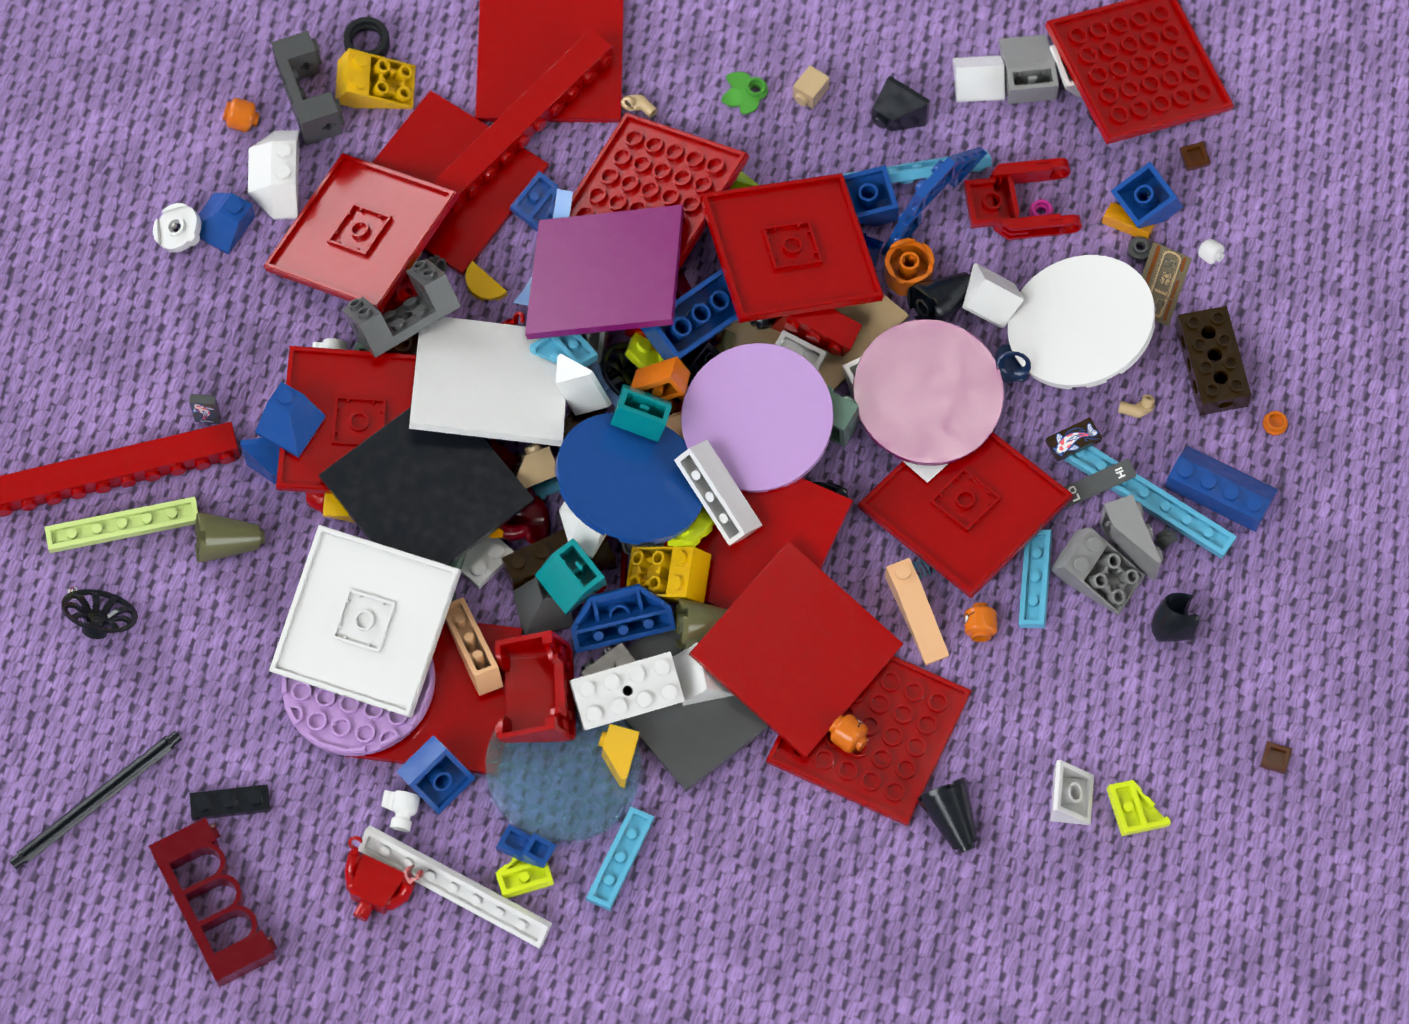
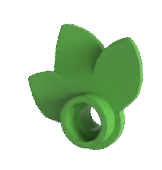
[721,72,768,115]

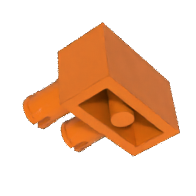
[631,356,691,413]

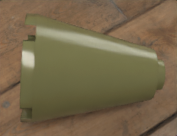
[195,512,265,563]
[674,598,728,650]

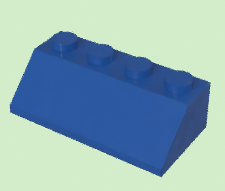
[1165,446,1278,532]

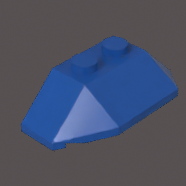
[570,584,676,653]

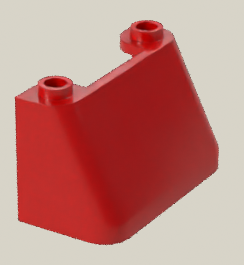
[493,630,576,743]

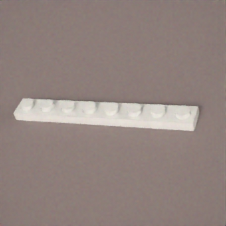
[358,825,552,949]

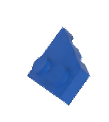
[509,171,558,232]

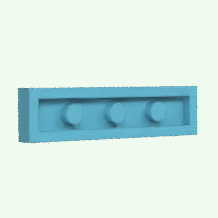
[1019,530,1053,628]
[586,806,655,911]

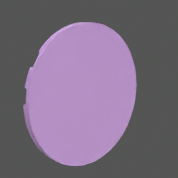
[681,343,834,493]
[282,658,435,756]

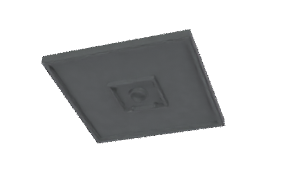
[623,602,770,792]

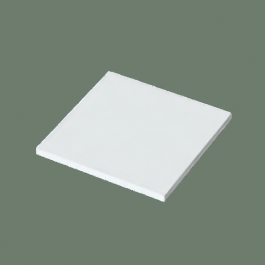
[409,317,566,446]
[269,525,462,718]

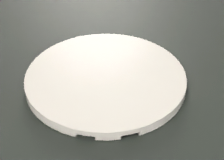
[1008,255,1156,389]

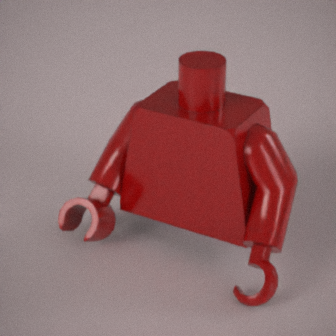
[345,836,424,922]

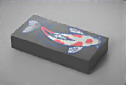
[189,394,221,424]

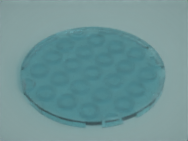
[485,704,642,842]

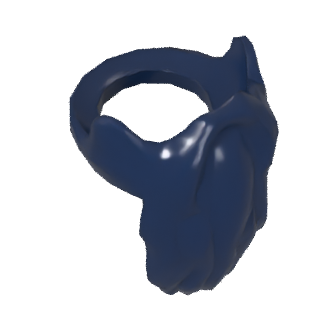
[995,344,1031,383]

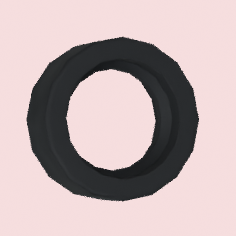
[343,17,390,57]

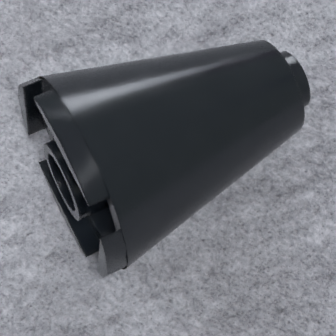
[907,272,971,322]
[917,777,978,853]

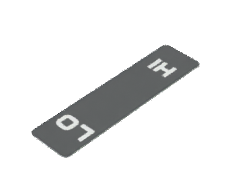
[1064,459,1136,507]

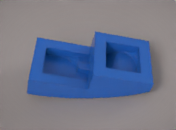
[495,824,557,868]

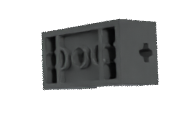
[271,31,345,145]
[342,259,461,358]

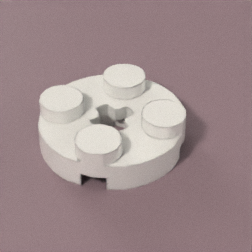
[153,203,201,252]

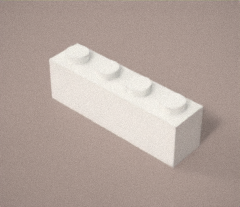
[674,440,763,546]

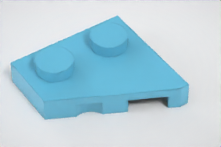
[529,334,598,367]

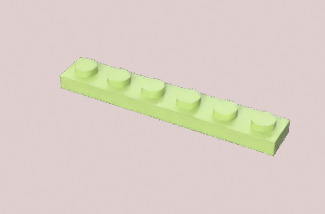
[45,497,198,553]

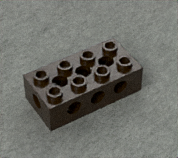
[1175,306,1252,416]

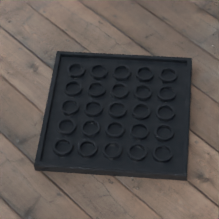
[319,407,534,566]

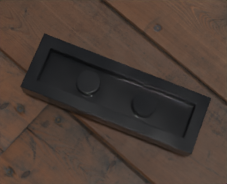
[190,784,270,820]

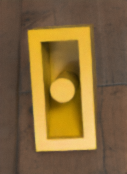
[598,724,640,788]

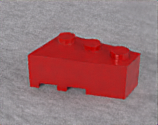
[770,309,862,357]

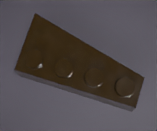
[502,529,617,589]

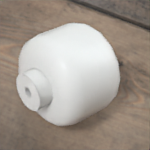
[1198,239,1224,264]

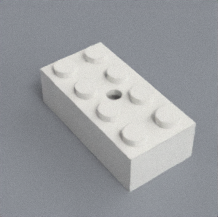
[569,651,685,731]

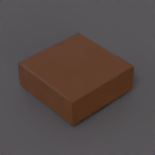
[1179,142,1211,171]
[1260,741,1292,774]

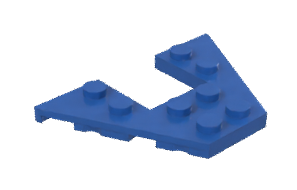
[881,147,988,256]

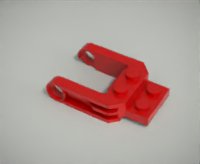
[963,158,1082,240]

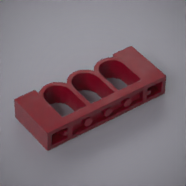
[149,817,278,987]

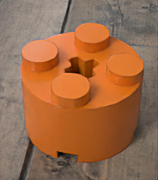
[884,238,934,296]

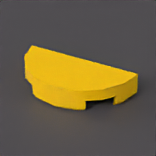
[465,261,508,301]

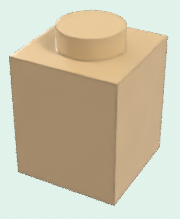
[793,65,830,109]

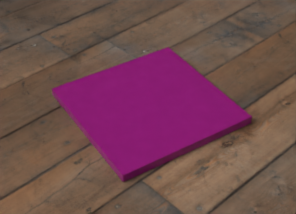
[525,205,684,340]

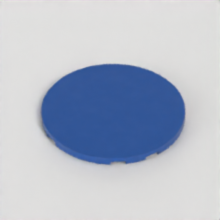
[555,412,703,545]

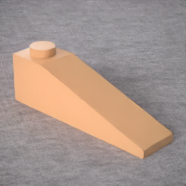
[885,558,949,665]
[445,597,503,696]

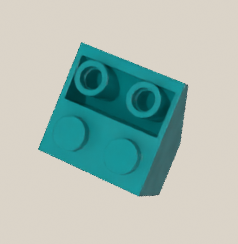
[610,384,672,442]
[535,538,607,615]

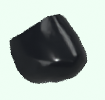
[1151,593,1200,642]

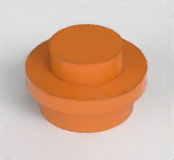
[1262,411,1288,436]

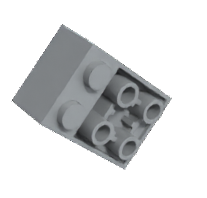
[998,34,1059,104]
[1100,494,1163,581]
[1050,527,1145,615]

